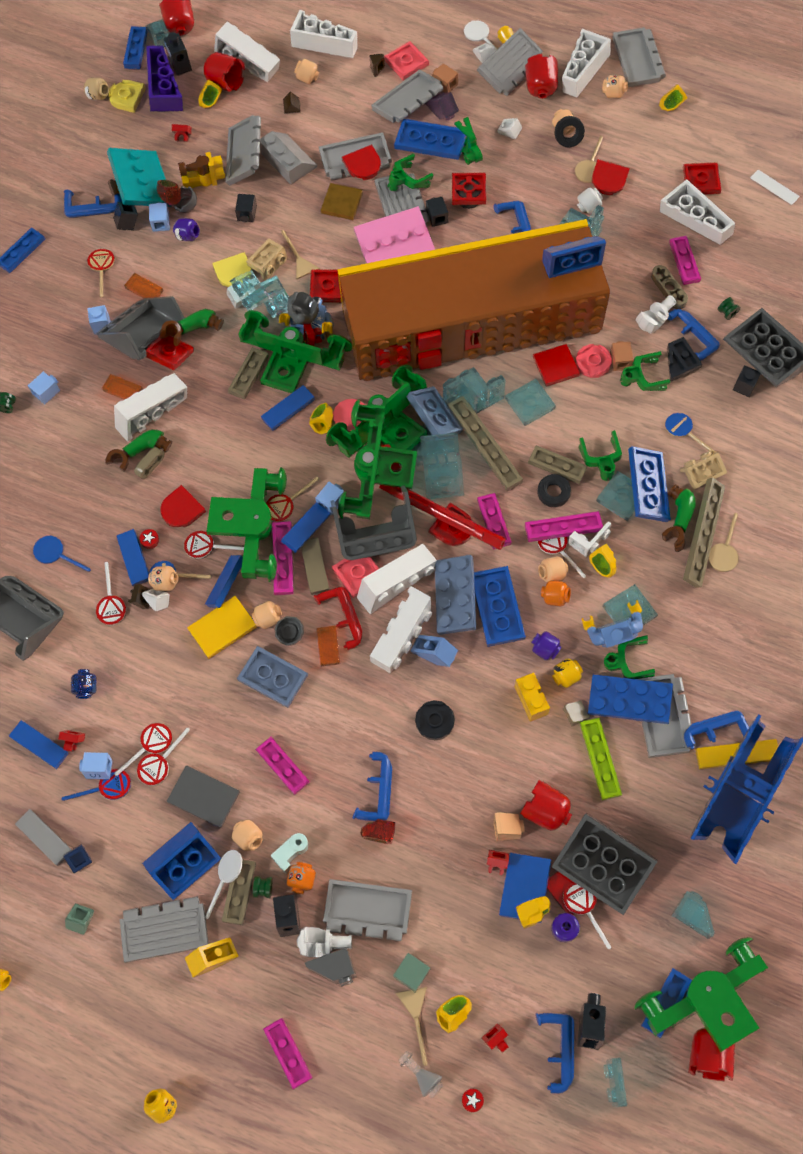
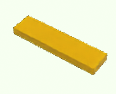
[695,739,778,769]

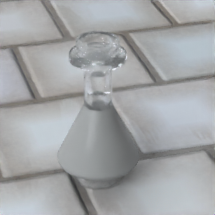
[399,1051,444,1099]

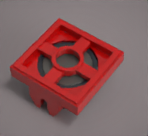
[452,173,486,209]

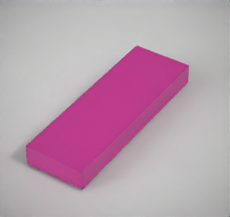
[669,236,701,285]
[477,493,512,550]
[255,737,310,795]
[263,1018,313,1090]

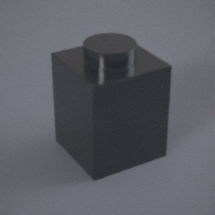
[235,194,257,222]
[426,196,448,227]
[113,202,138,231]
[733,365,761,397]

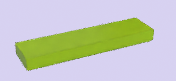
[580,718,622,801]

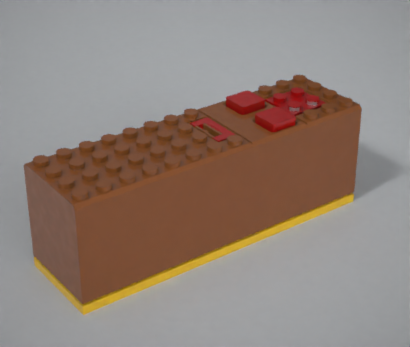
[338,219,610,381]

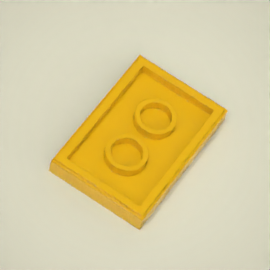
[187,595,257,659]

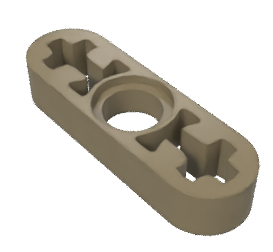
[651,265,688,309]

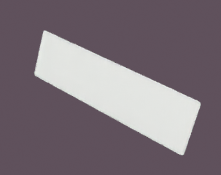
[750,170,800,205]

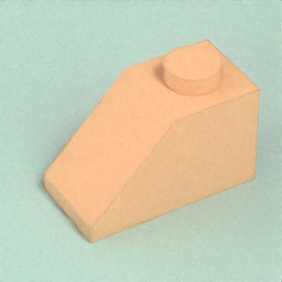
[493,813,525,841]

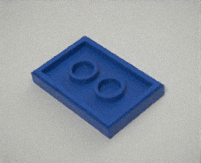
[499,853,552,923]

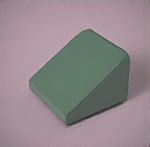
[65,903,94,935]

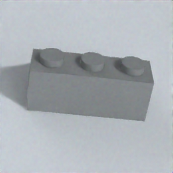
[259,131,317,184]

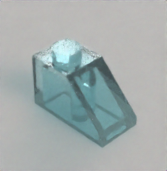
[145,20,169,47]
[671,891,715,939]

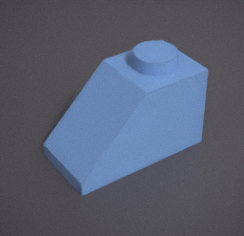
[410,635,458,667]

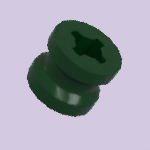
[718,297,741,320]
[0,392,16,414]
[253,876,273,899]

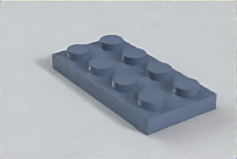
[435,555,476,635]

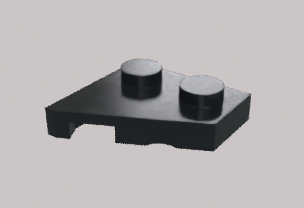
[667,337,702,382]

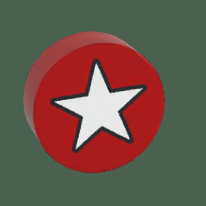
[139,529,159,549]
[462,1089,484,1112]

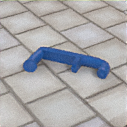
[64,190,122,218]
[493,201,531,234]
[667,309,720,361]
[684,711,749,749]
[353,751,392,822]
[535,1013,574,1094]

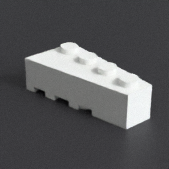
[290,10,358,58]
[357,544,437,614]
[370,586,432,674]

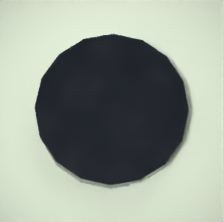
[415,700,455,741]

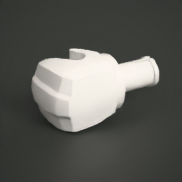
[635,295,676,334]
[297,927,352,957]

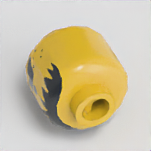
[552,658,583,688]

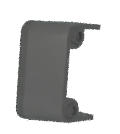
[331,486,417,560]

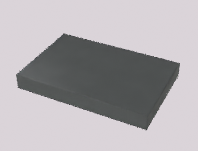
[167,765,240,828]

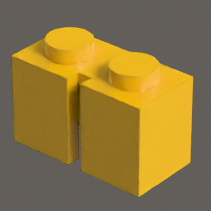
[514,673,550,722]

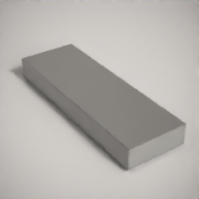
[15,809,72,866]

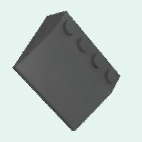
[723,308,803,387]
[552,813,658,915]

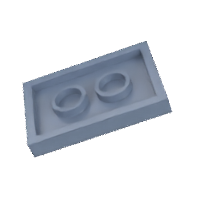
[406,386,464,440]
[237,646,308,708]

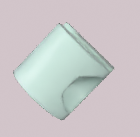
[271,833,309,874]

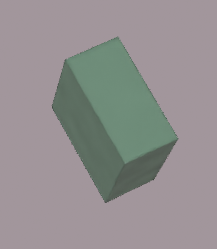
[393,953,430,993]

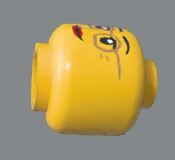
[144,1088,177,1124]

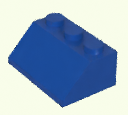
[542,236,606,278]
[142,822,222,900]

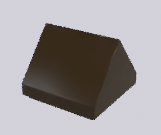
[369,54,385,77]
[283,92,301,114]
[108,179,119,196]

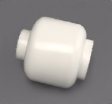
[577,188,603,214]

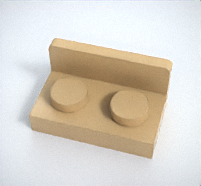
[246,238,287,281]
[680,451,727,489]

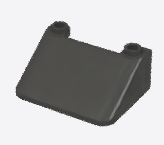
[97,296,185,360]
[0,576,64,661]

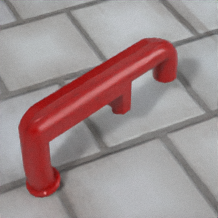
[313,587,362,650]

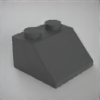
[305,948,357,986]

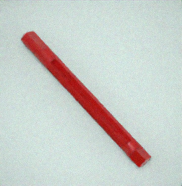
[379,485,506,550]

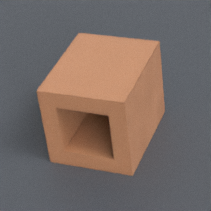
[432,63,458,95]
[610,341,633,371]

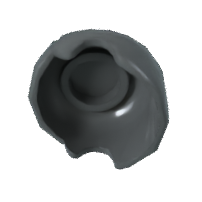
[172,186,197,213]
[274,616,304,646]

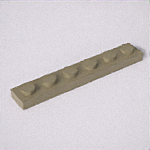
[448,396,523,491]
[683,478,725,588]

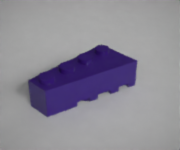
[146,46,183,112]

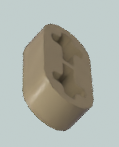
[134,447,165,479]

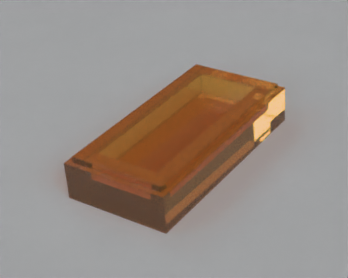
[124,273,163,298]
[102,374,143,400]
[317,626,340,667]

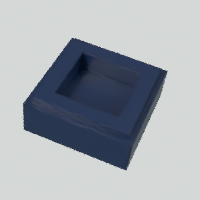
[63,844,92,873]

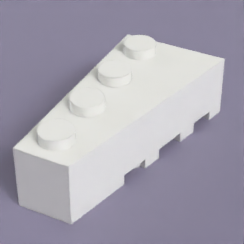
[214,22,280,82]
[562,29,611,97]
[660,179,735,245]
[114,373,187,442]

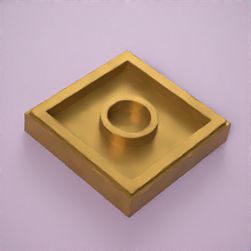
[321,183,363,221]

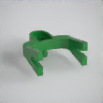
[454,117,483,165]
[387,153,434,191]
[620,351,670,391]
[578,430,622,481]
[604,635,655,679]

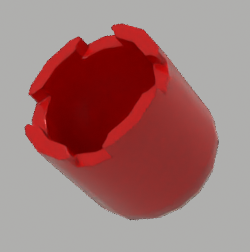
[159,0,194,36]
[204,52,245,92]
[525,54,558,99]
[520,780,572,831]
[688,1027,735,1081]

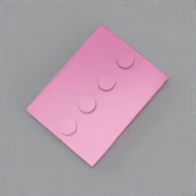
[354,206,435,263]

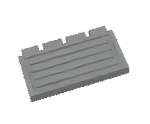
[612,27,666,87]
[477,28,544,96]
[371,69,443,123]
[225,115,261,186]
[319,132,391,180]
[374,172,431,226]
[637,674,696,758]
[323,879,412,941]
[119,896,209,963]

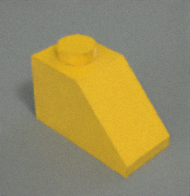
[185,937,239,978]

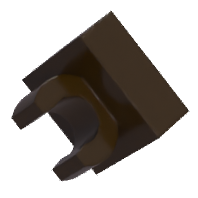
[128,584,150,609]

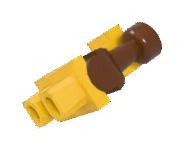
[178,152,225,188]

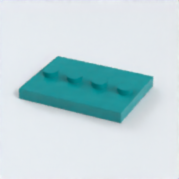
[107,148,172,207]

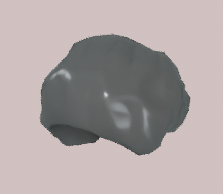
[287,292,319,325]

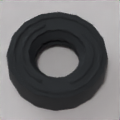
[554,116,585,148]
[537,474,571,508]

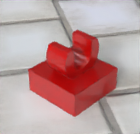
[171,124,192,142]
[303,324,322,347]
[58,730,86,751]
[487,850,509,875]
[481,1023,509,1053]

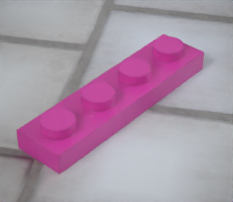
[525,511,603,542]
[272,521,294,595]

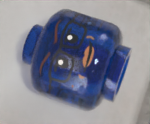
[71,669,97,699]

